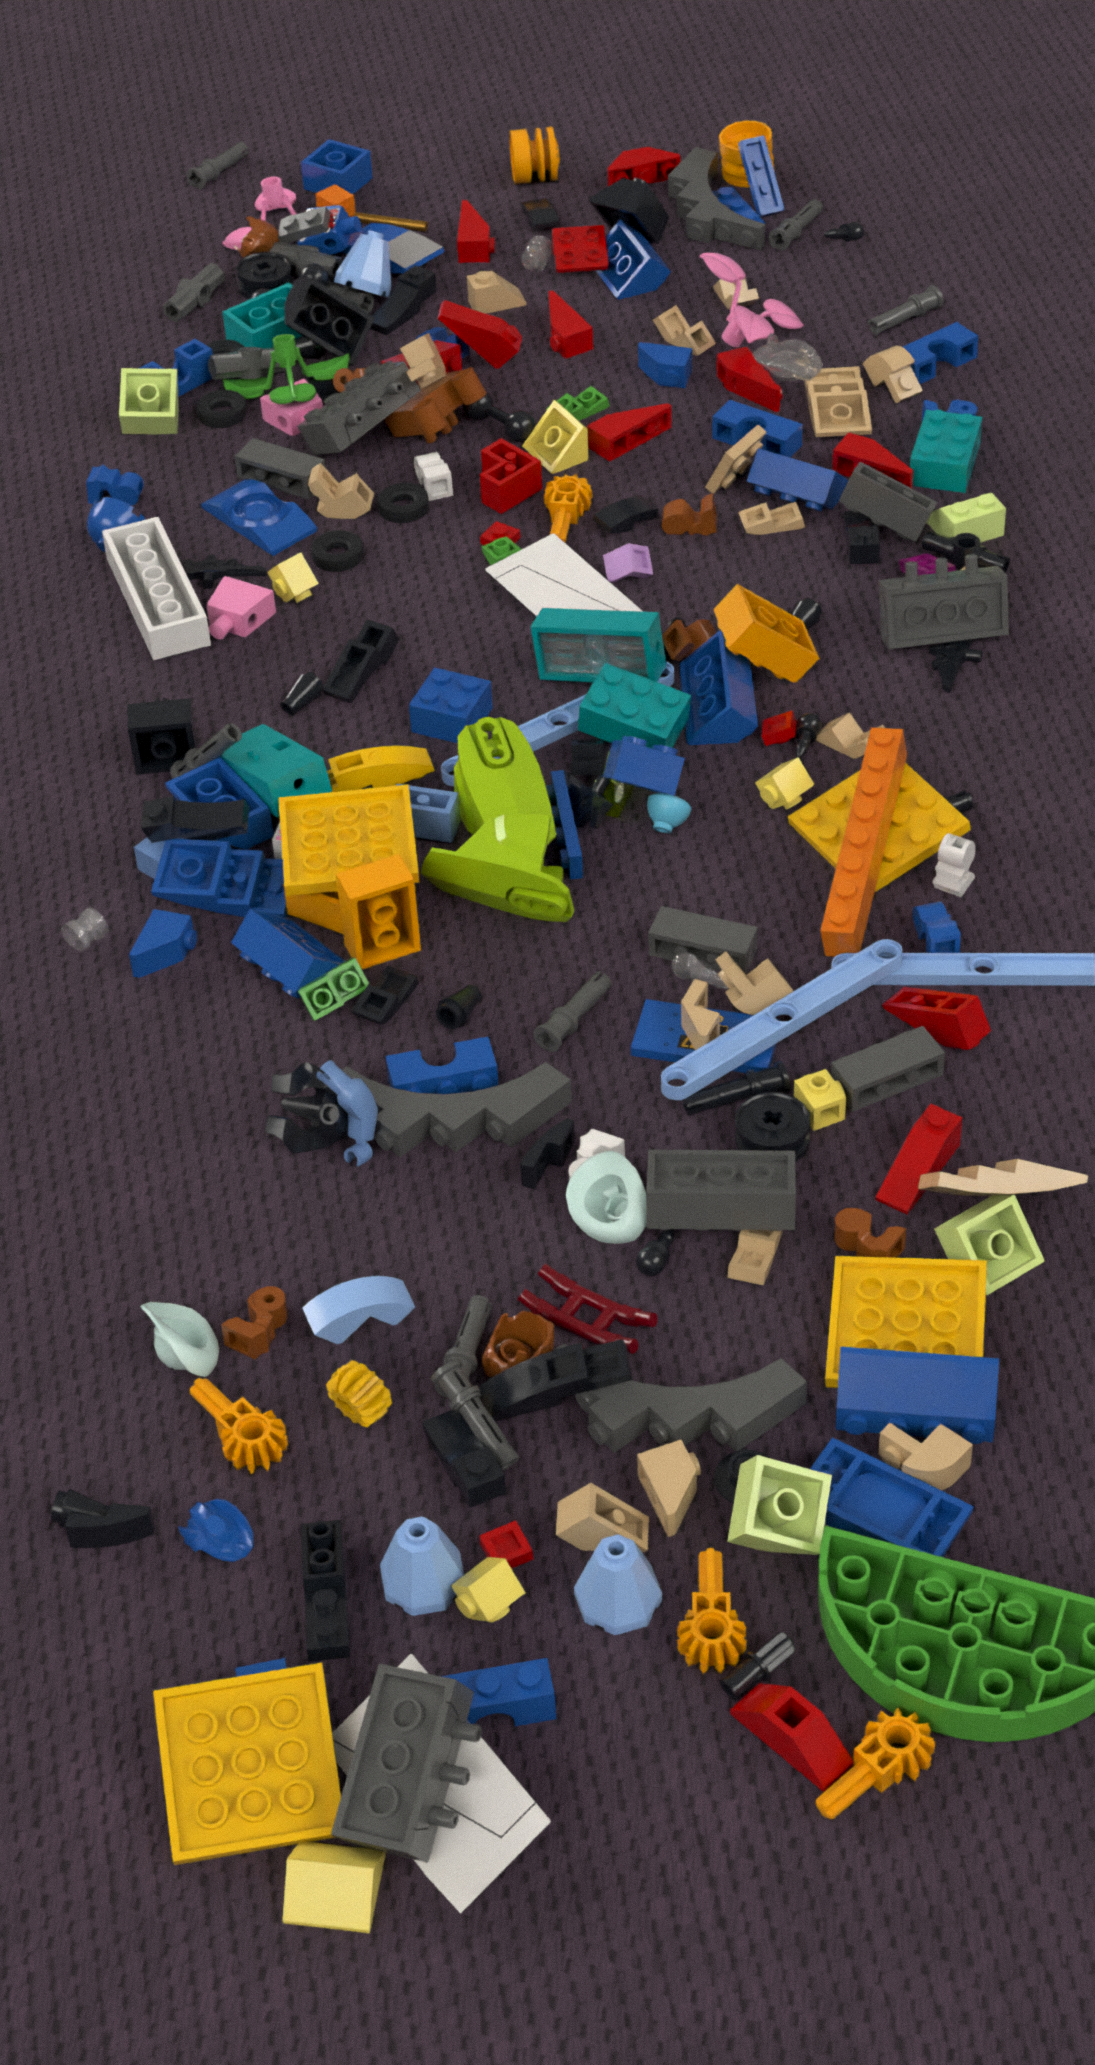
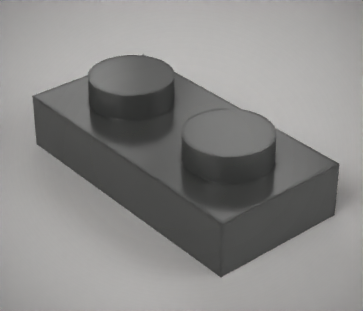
[277,206,331,243]

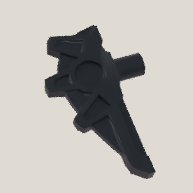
[184,554,267,589]
[929,639,983,693]
[564,770,614,829]

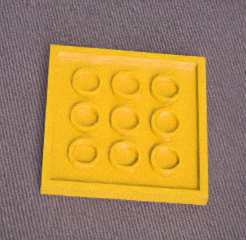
[788,763,971,893]
[279,784,420,896]
[825,1256,987,1388]
[153,1663,341,1865]

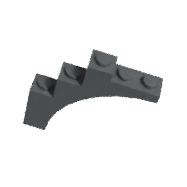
[668,147,765,250]
[342,1062,572,1157]
[554,1343,807,1453]

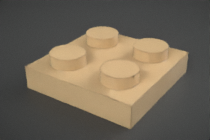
[705,425,766,493]

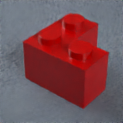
[480,438,542,514]

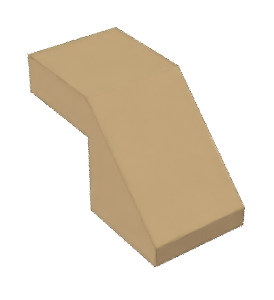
[713,278,759,310]
[653,305,716,356]
[816,713,885,759]
[681,979,720,1050]

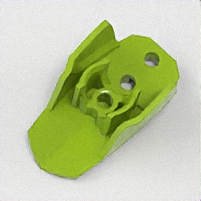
[454,717,556,845]
[421,813,575,922]

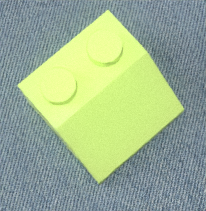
[119,368,179,434]
[927,493,1006,543]
[935,1194,1045,1295]
[727,1455,832,1555]

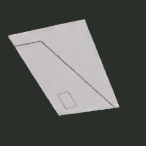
[485,534,643,616]
[332,1654,550,1913]

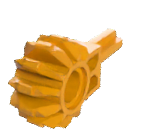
[544,474,593,543]
[190,1378,288,1474]
[677,1548,747,1674]
[815,1707,935,1819]

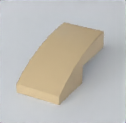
[739,502,805,535]
[727,1230,783,1286]

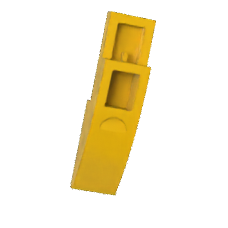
[327,746,435,792]

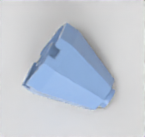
[334,230,391,297]
[380,1517,464,1616]
[574,1534,662,1635]

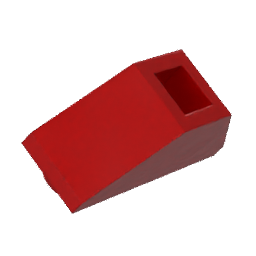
[607,147,681,186]
[730,1683,854,1792]

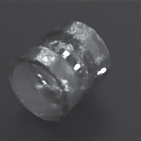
[521,236,553,271]
[61,907,109,953]

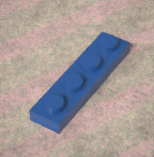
[546,770,583,880]

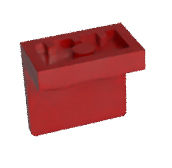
[552,225,608,273]

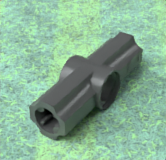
[269,241,342,281]
[162,263,225,322]
[208,347,287,380]

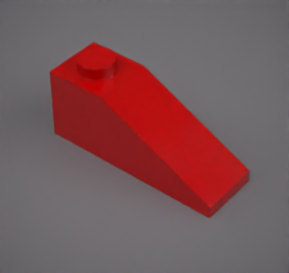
[457,200,495,263]
[548,290,593,359]
[437,300,522,369]
[587,403,672,462]
[832,432,913,489]
[882,987,991,1050]
[875,1104,963,1215]

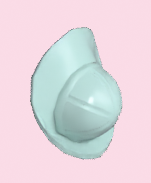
[566,1151,647,1244]
[141,1302,219,1377]

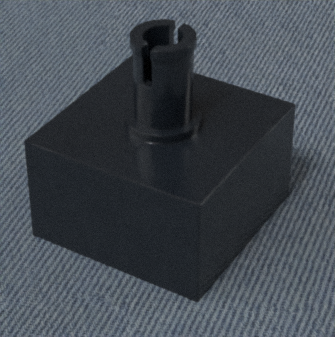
[127,698,198,775]

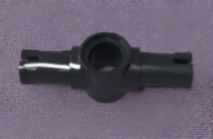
[922,531,1010,573]

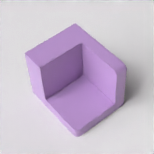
[603,543,653,583]

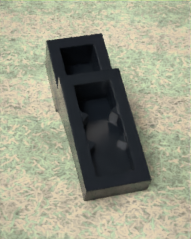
[370,265,437,336]
[844,511,880,564]
[322,619,399,703]
[141,796,249,843]
[422,1410,506,1508]

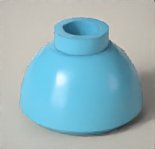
[647,793,692,834]

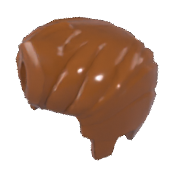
[234,216,279,258]
[482,1311,554,1377]

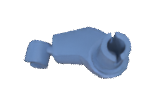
[316,1060,378,1167]

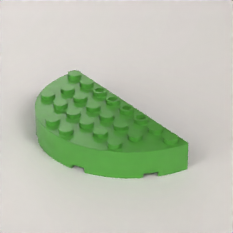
[818,1526,1095,1742]

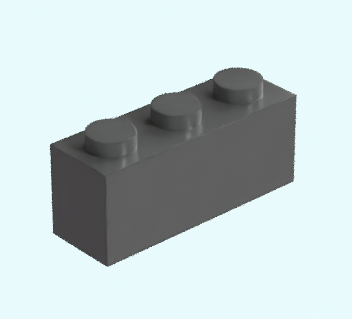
[235,438,325,499]
[839,462,938,542]
[648,906,758,974]
[831,1026,945,1112]

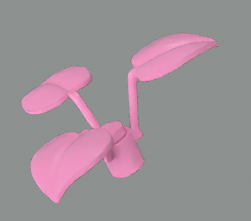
[222,177,296,250]
[699,253,804,347]

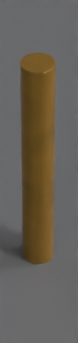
[353,212,428,232]

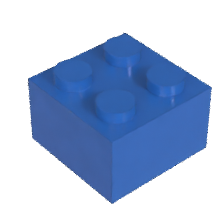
[301,139,373,195]
[409,667,493,743]
[603,736,685,796]

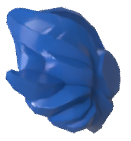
[178,1498,254,1562]

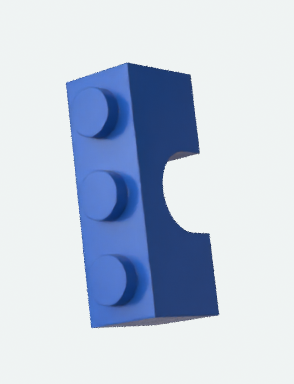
[903,322,978,384]
[140,339,213,397]
[712,400,803,458]
[385,1036,498,1094]
[442,1658,556,1726]

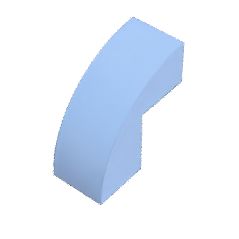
[303,1276,415,1344]

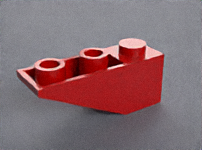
[716,346,783,412]

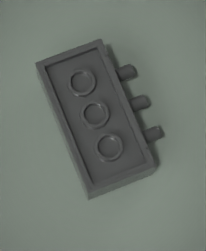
[297,361,421,455]
[879,554,1009,649]
[646,1150,796,1231]
[331,1663,482,1863]

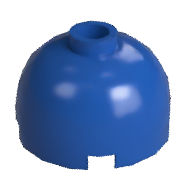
[87,497,145,552]

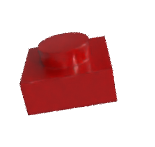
[480,521,521,545]
[761,710,797,746]
[479,1520,533,1569]

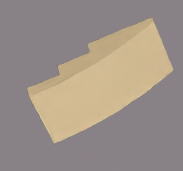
[804,367,872,437]
[918,1159,1088,1197]

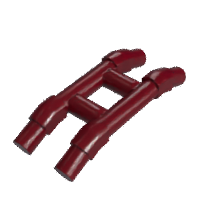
[517,1263,658,1354]

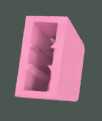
[260,379,323,436]
[207,576,276,640]

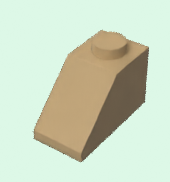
[467,271,526,314]
[637,1440,701,1537]
[556,1483,649,1552]

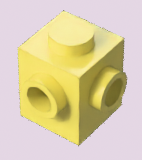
[267,553,319,603]
[755,758,815,809]
[794,1069,846,1131]
[451,1557,525,1623]

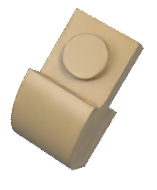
[400,333,446,389]
[863,346,923,403]
[308,463,374,519]
[715,951,794,1015]
[879,1423,973,1490]

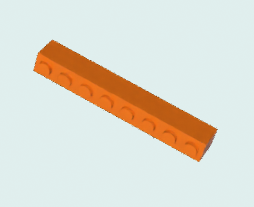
[820,728,907,957]

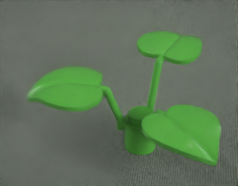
[223,334,350,404]

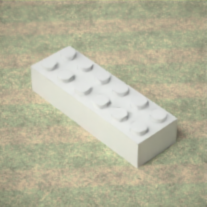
[102,517,211,660]

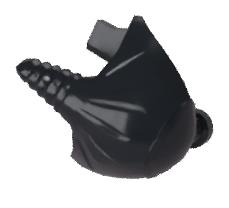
[265,1062,348,1153]

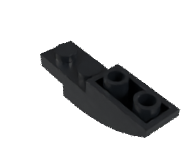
[480,1339,633,1421]
[301,1519,350,1662]

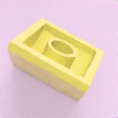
[522,400,588,474]
[283,1842,386,1933]

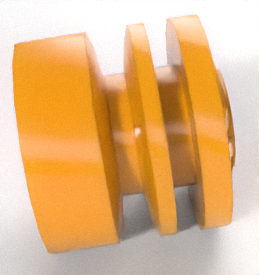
[719,121,775,188]
[509,126,560,185]

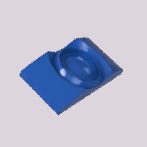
[201,479,317,556]
[810,1437,974,1557]

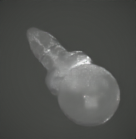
[671,952,729,989]

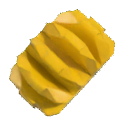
[326,1360,392,1427]

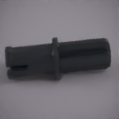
[719,1632,795,1702]

